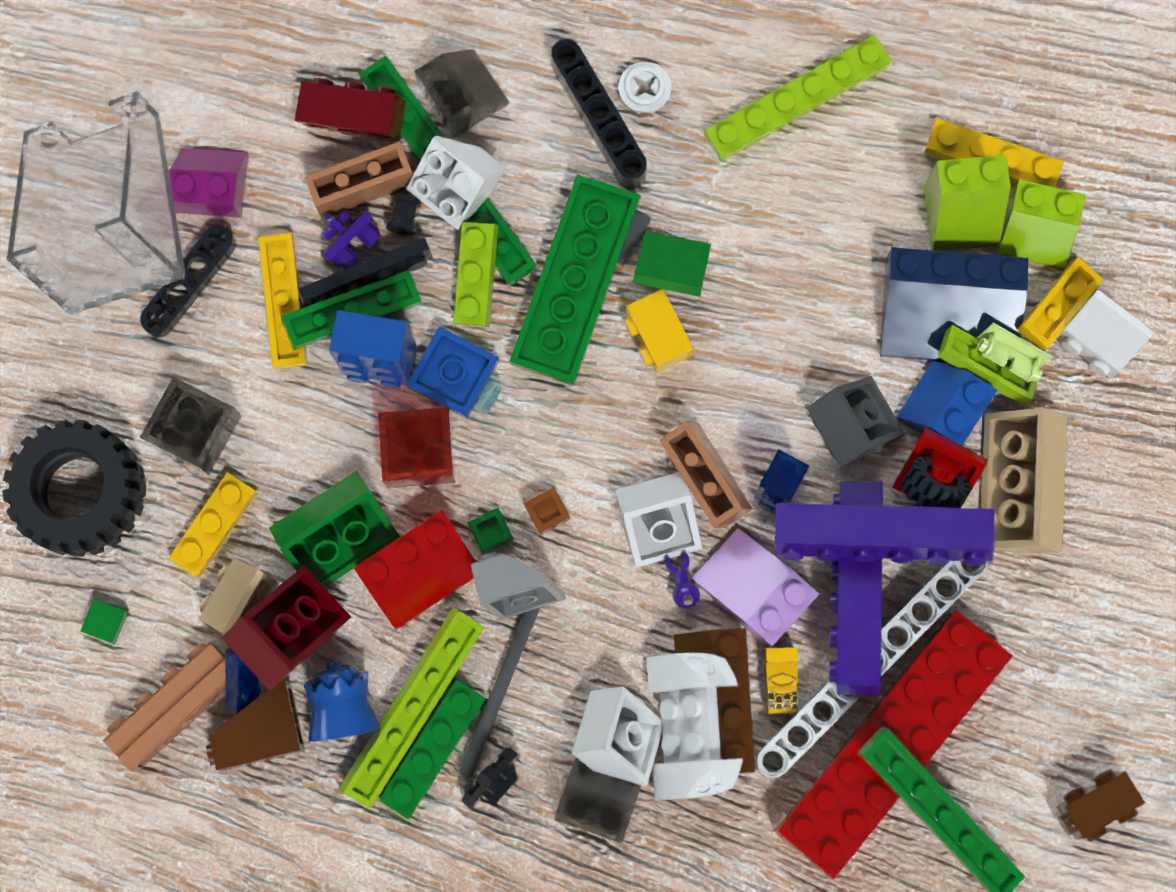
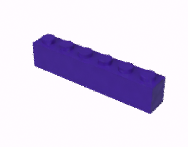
[829,482,883,696]
[774,503,995,566]

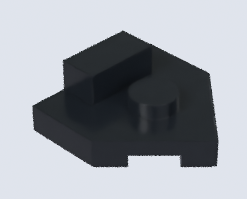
[461,747,520,809]

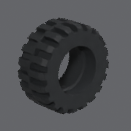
[2,419,146,557]

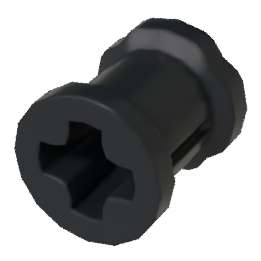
[386,194,422,236]

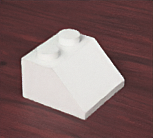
[1058,289,1154,379]
[615,472,702,568]
[572,686,662,785]

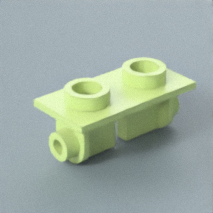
[976,323,1052,383]

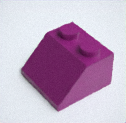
[166,148,249,218]

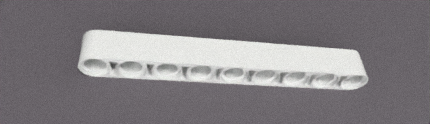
[755,561,987,778]

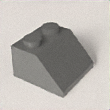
[806,376,906,467]

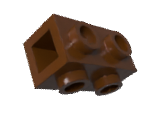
[1056,769,1145,842]

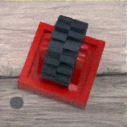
[892,427,988,508]

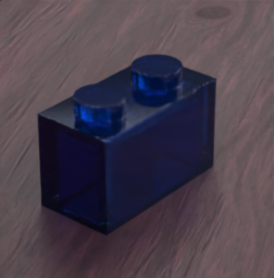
[754,449,810,514]

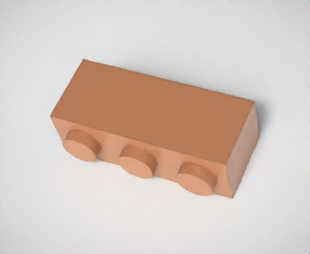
[304,141,413,219]
[659,421,753,528]

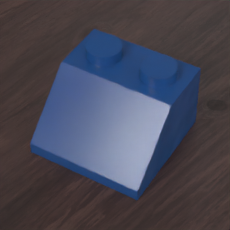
[896,361,998,446]

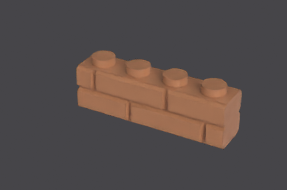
[103,642,243,772]

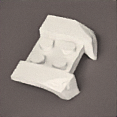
[647,653,743,800]

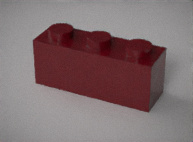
[294,78,406,140]

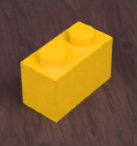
[623,289,694,373]

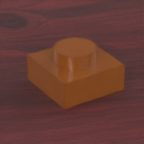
[524,487,571,535]

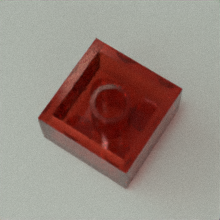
[378,407,456,488]

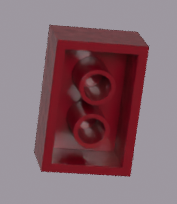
[221,566,351,691]

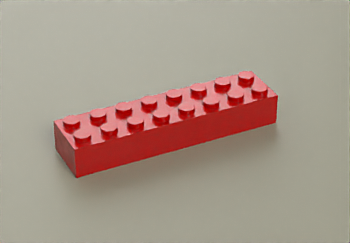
[774,610,1013,879]

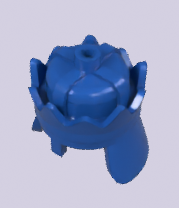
[304,661,380,742]

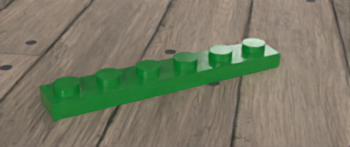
[858,727,1025,892]

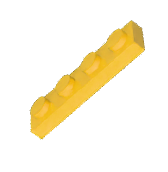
[924,118,1064,188]
[258,232,308,370]

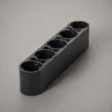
[551,39,647,189]

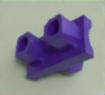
[320,210,381,270]

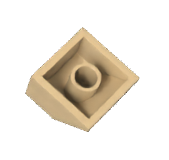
[199,558,276,634]

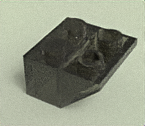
[414,49,509,138]
[554,757,641,843]

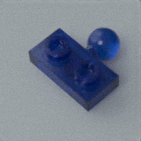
[225,647,260,714]

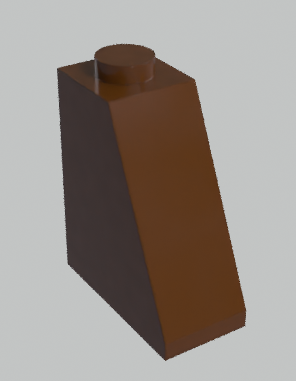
[206,680,305,771]

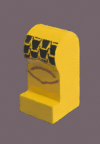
[763,647,798,714]

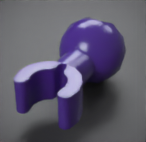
[665,553,700,609]

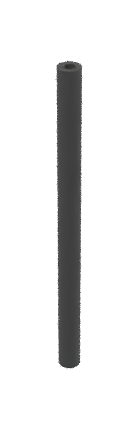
[459,607,541,778]

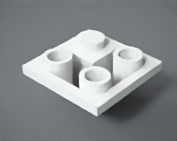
[406,136,506,230]

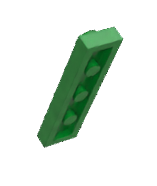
[281,270,421,351]
[379,680,487,820]

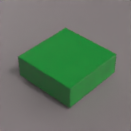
[467,508,514,555]
[80,599,129,644]

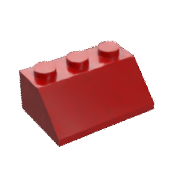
[354,510,476,630]

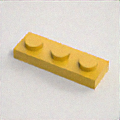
[1017,256,1103,351]
[168,472,258,578]

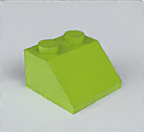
[997,179,1086,270]

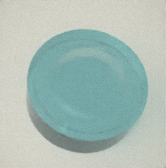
[474,380,502,415]

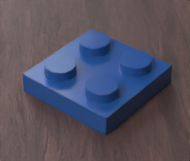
[406,326,500,419]

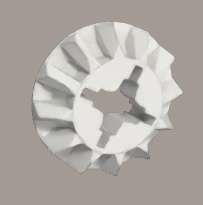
[618,62,671,114]

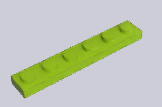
[704,34,892,162]
[338,607,485,809]

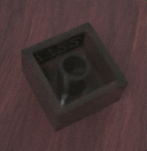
[140,377,242,475]

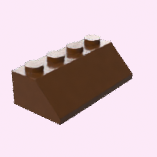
[674,628,755,774]

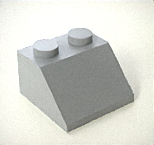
[471,553,566,620]

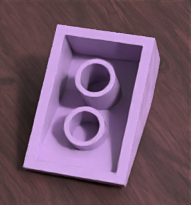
[691,528,819,648]

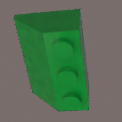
[269,471,400,588]

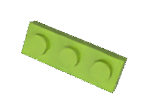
[453,222,498,327]
[938,325,1038,406]

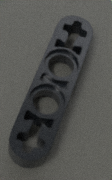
[140,225,236,338]

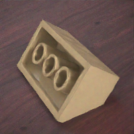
[981,407,1067,554]

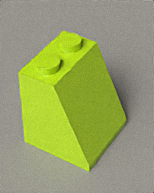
[924,155,1011,251]

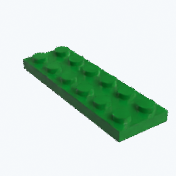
[509,174,641,386]

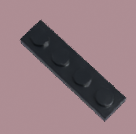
[298,237,433,307]

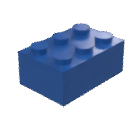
[329,310,417,389]

